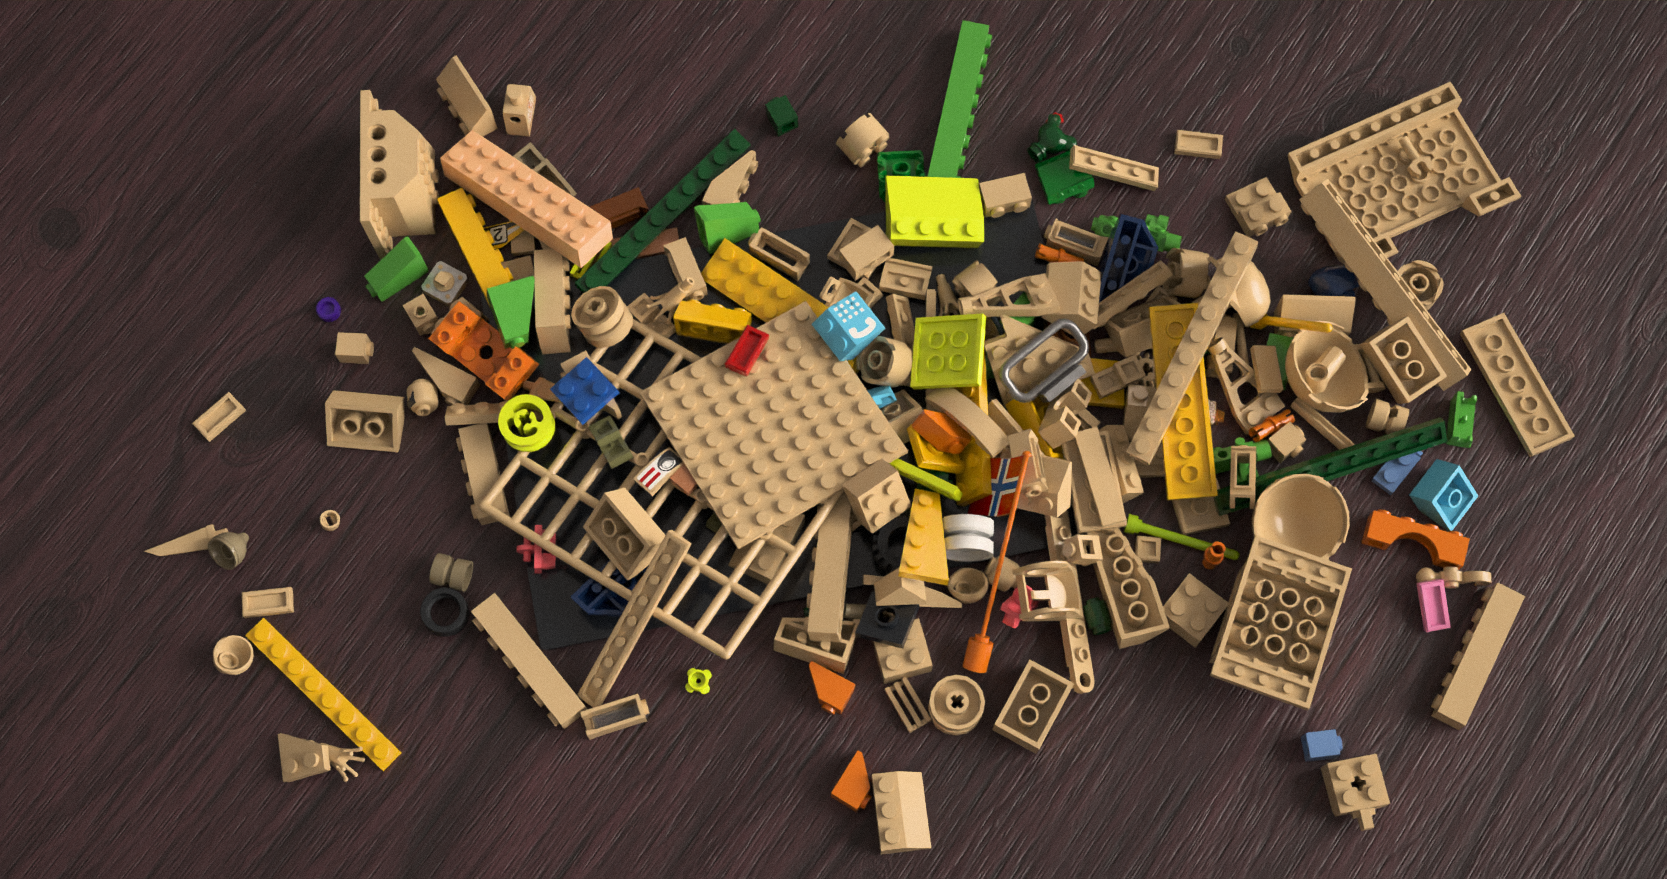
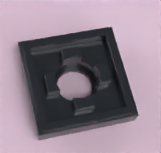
[855,591,920,649]

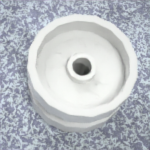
[942,514,994,562]

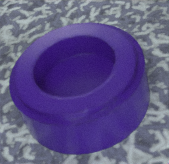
[316,297,341,322]

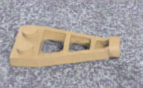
[958,273,1060,317]
[1207,337,1285,434]

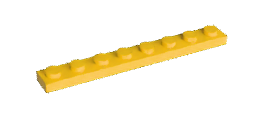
[245,618,401,771]

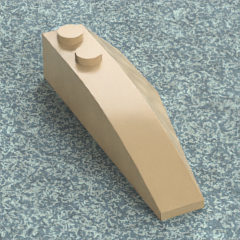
[1085,528,1170,649]

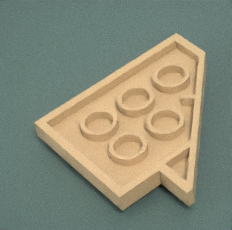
[984,314,1095,408]

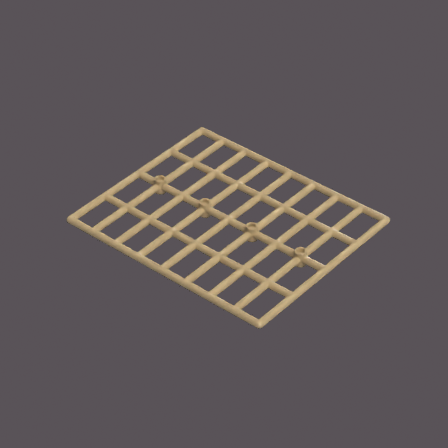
[478,319,844,660]

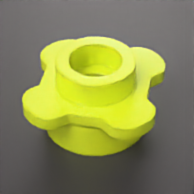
[685,668,712,694]

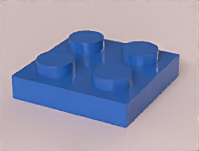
[550,357,619,425]

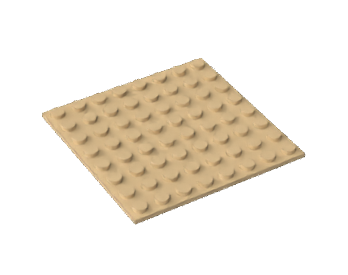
[640,301,908,549]

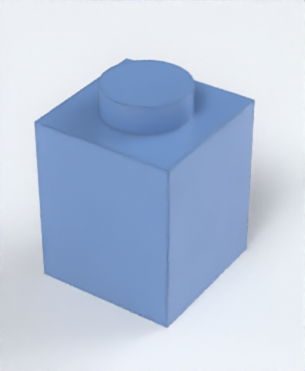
[1301,729,1342,762]

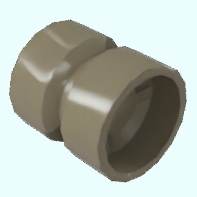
[429,553,473,592]

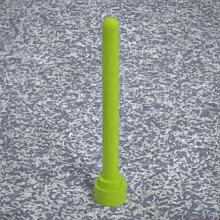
[1123,514,1239,560]

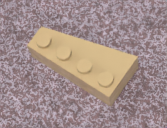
[534,249,571,355]

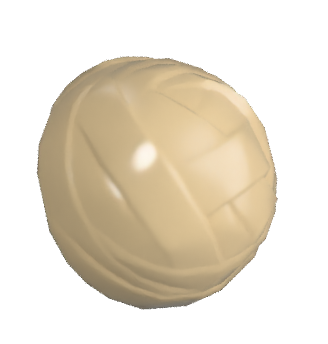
[948,568,989,604]
[213,635,254,675]

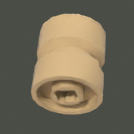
[1366,399,1409,434]

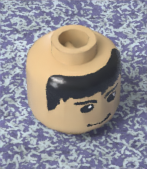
[407,379,438,416]

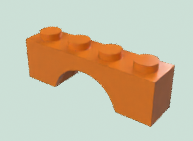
[1362,509,1470,570]

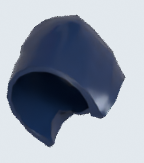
[1308,264,1359,297]

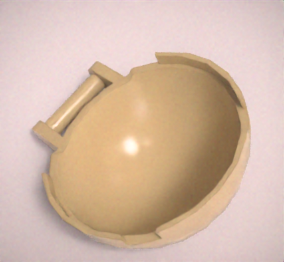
[1285,321,1385,413]
[1252,474,1350,560]

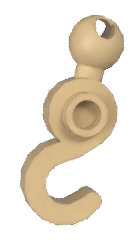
[1416,567,1491,589]

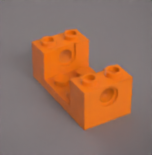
[428,301,539,401]

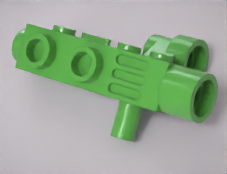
[1091,214,1182,252]
[1213,437,1272,483]

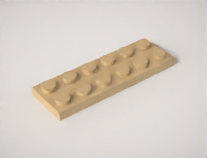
[1460,313,1575,457]

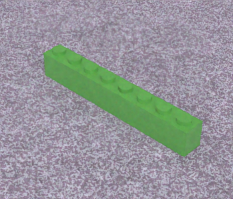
[928,20,992,178]

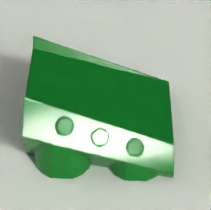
[877,150,925,203]
[1035,151,1095,205]

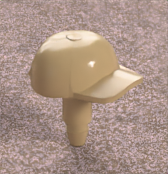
[1192,256,1271,327]

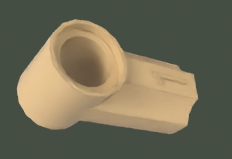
[1305,346,1346,393]

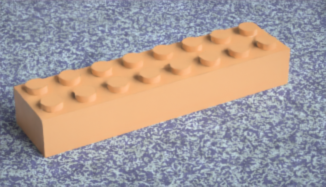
[440,130,613,268]

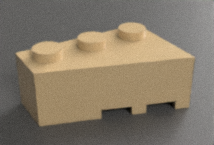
[774,618,861,674]

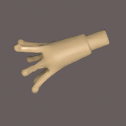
[936,274,959,316]
[646,277,695,325]
[310,740,365,782]

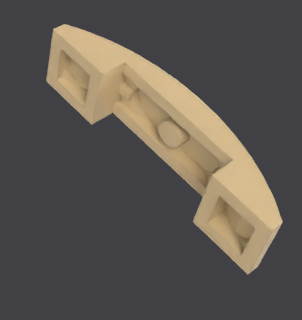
[925,388,1009,458]

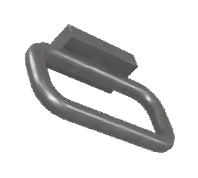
[999,319,1089,403]

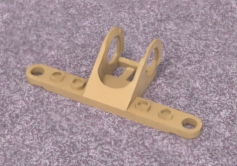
[1012,510,1094,694]

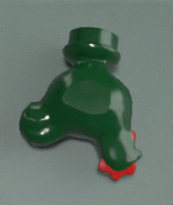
[1027,112,1077,163]

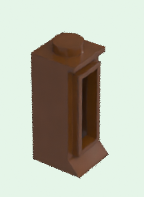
[590,187,649,229]

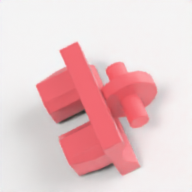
[516,525,556,574]
[1000,585,1040,628]

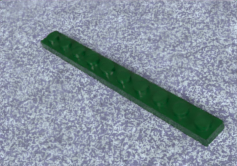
[575,129,751,293]
[1214,417,1447,516]

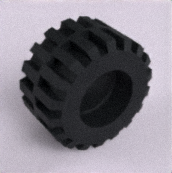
[872,513,910,575]

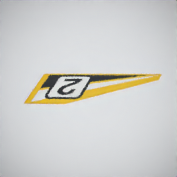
[483,221,524,249]

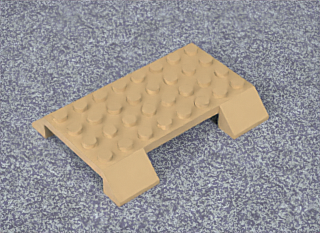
[1288,82,1521,264]

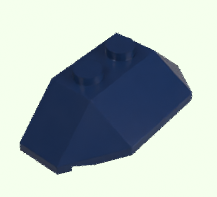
[1099,213,1158,303]
[571,560,649,617]

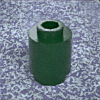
[1083,597,1112,636]

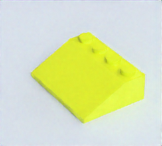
[885,176,984,248]

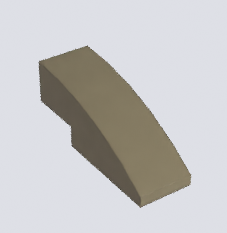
[513,142,577,197]

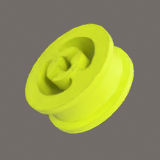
[498,394,555,452]

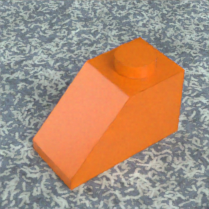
[912,409,972,454]
[809,661,855,715]
[831,750,872,813]

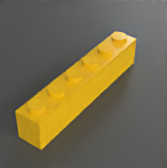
[437,187,514,306]

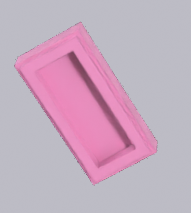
[1417,579,1451,632]

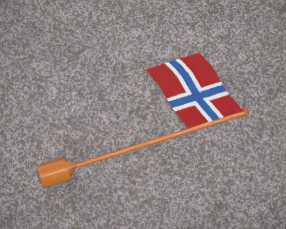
[962,451,1032,673]

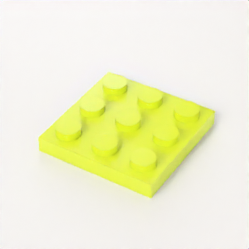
[910,313,986,390]

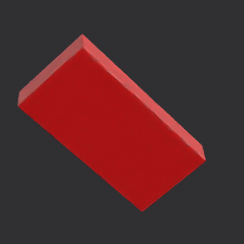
[725,325,769,377]

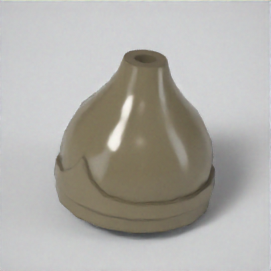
[208,532,249,570]

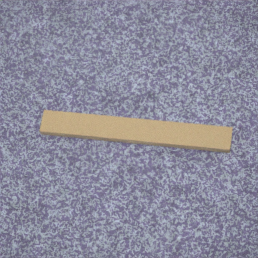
[577,530,692,708]

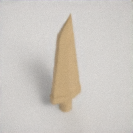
[523,377,562,403]
[144,524,228,556]

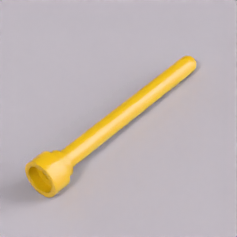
[1250,313,1333,333]

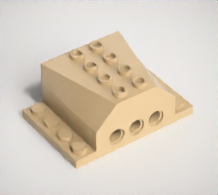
[360,90,439,259]
[1209,535,1352,711]

